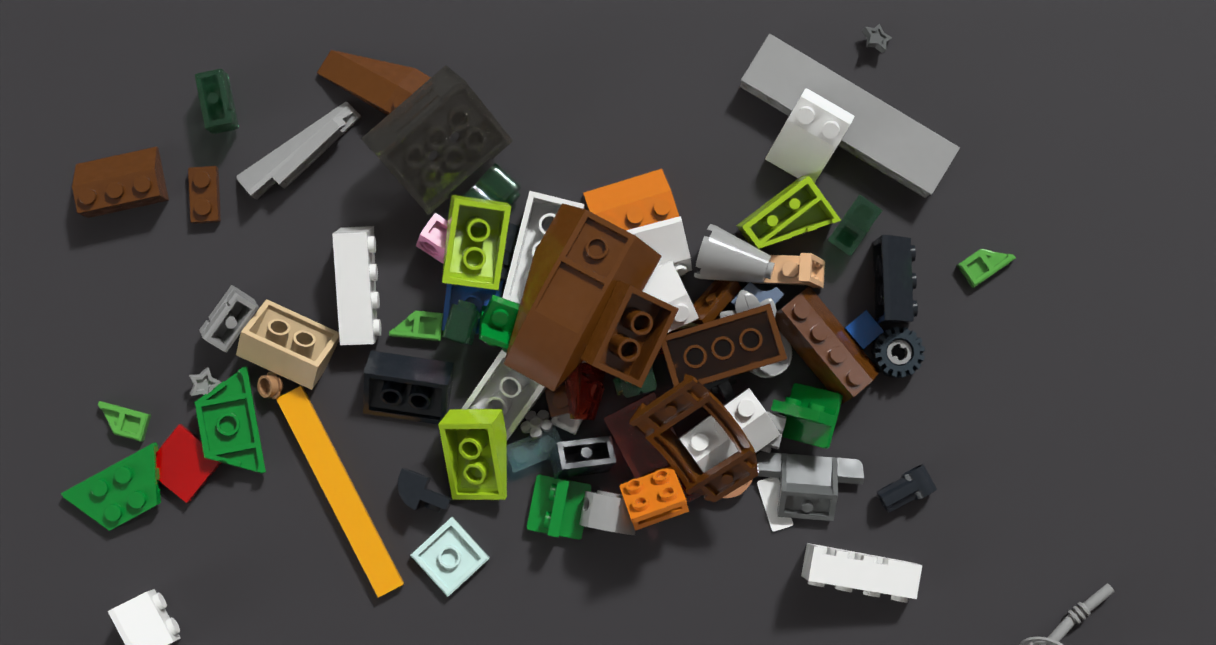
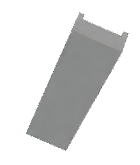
[740,33,960,198]

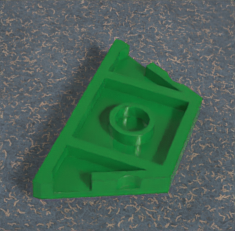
[195,367,266,473]
[61,442,161,531]

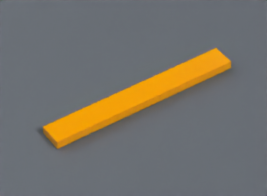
[276,386,404,598]

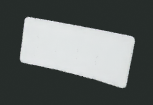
[757,477,793,532]

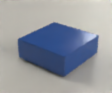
[845,310,884,349]

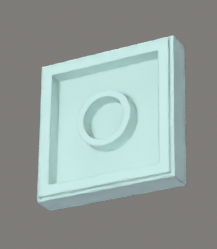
[410,517,490,597]

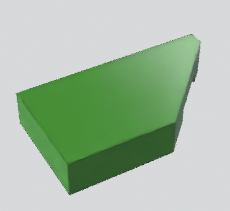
[956,249,1016,288]
[98,401,151,441]

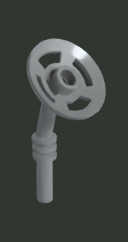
[1019,583,1115,645]

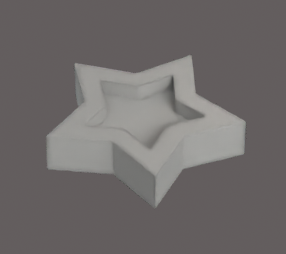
[189,367,222,396]

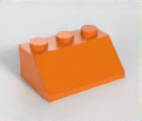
[583,169,679,230]

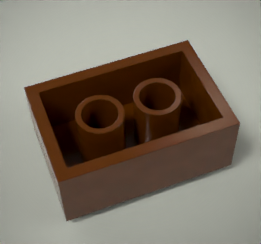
[581,280,679,388]

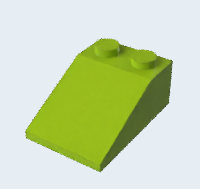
[442,195,511,290]
[438,409,507,500]

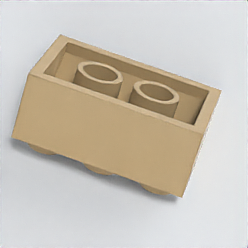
[236,299,340,390]

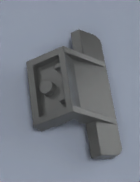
[756,452,864,521]

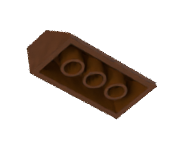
[775,286,880,405]

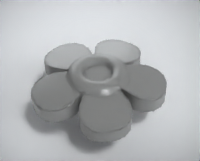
[521,410,553,439]

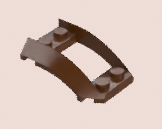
[629,374,759,502]

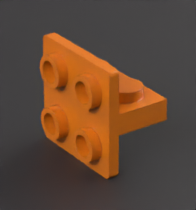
[619,466,689,531]

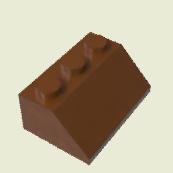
[72,146,169,218]

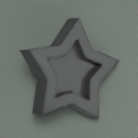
[862,23,892,54]

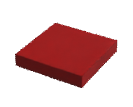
[156,424,221,503]

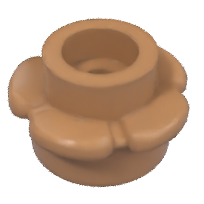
[257,372,283,399]

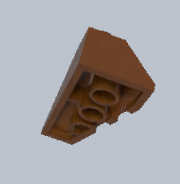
[317,50,439,129]

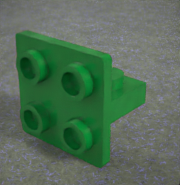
[479,295,520,349]
[771,383,843,449]
[527,475,591,540]

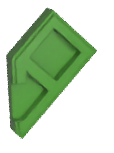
[389,310,443,341]

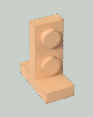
[752,253,825,288]

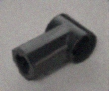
[876,464,937,513]

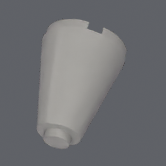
[694,224,775,283]

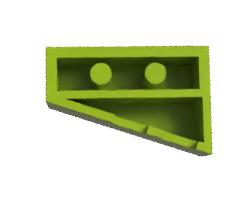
[736,176,841,249]

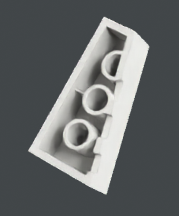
[332,226,381,345]
[801,543,922,603]

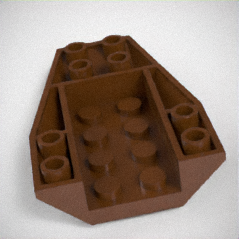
[504,203,662,392]

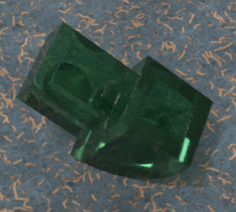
[828,194,883,256]

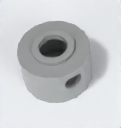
[579,490,635,535]

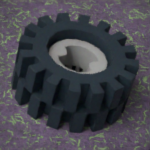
[871,327,925,378]

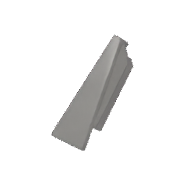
[237,102,361,200]

